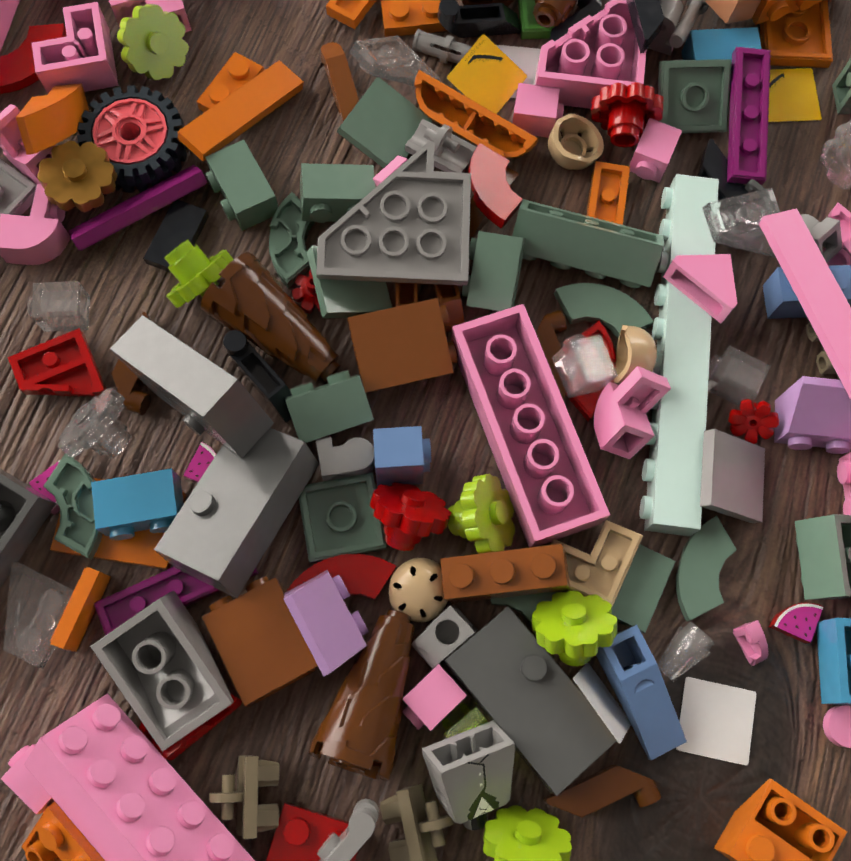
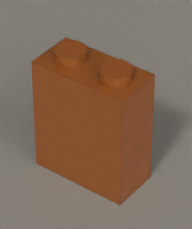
[347,298,458,393]
[202,577,319,707]

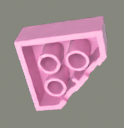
[535,0,646,109]

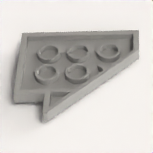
[316,141,471,286]

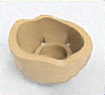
[548,114,604,170]
[614,325,657,384]
[389,558,448,623]

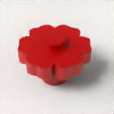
[591,82,664,147]
[369,482,451,551]

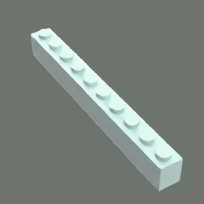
[639,174,719,536]

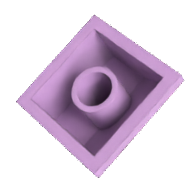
[774,376,851,454]
[284,570,369,677]

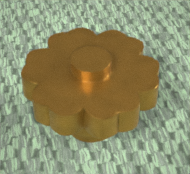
[37,140,117,212]

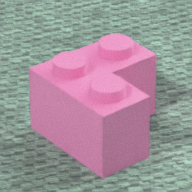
[32,2,119,93]

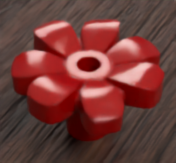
[292,269,321,314]
[728,399,779,444]

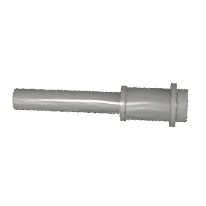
[669,0,709,48]

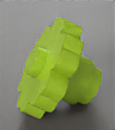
[117,4,189,80]
[164,239,234,308]
[448,474,515,554]
[532,590,617,666]
[483,805,572,861]

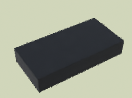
[143,200,209,273]

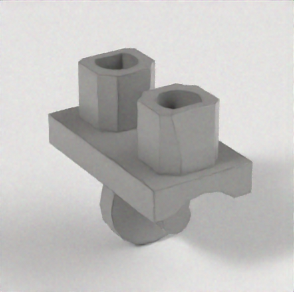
[405,119,476,173]

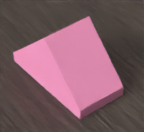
[663,254,737,324]

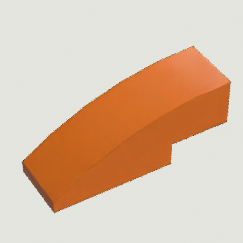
[16,83,89,155]

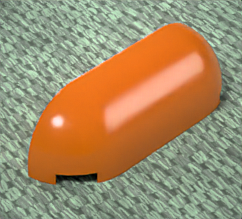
[414,70,538,159]

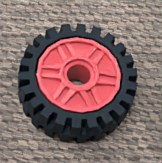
[77,85,188,193]

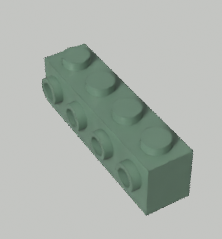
[512,199,664,288]

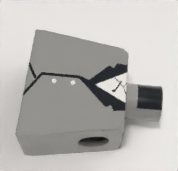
[422,720,515,830]

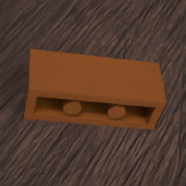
[440,544,571,603]

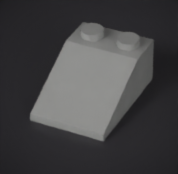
[90,590,234,752]

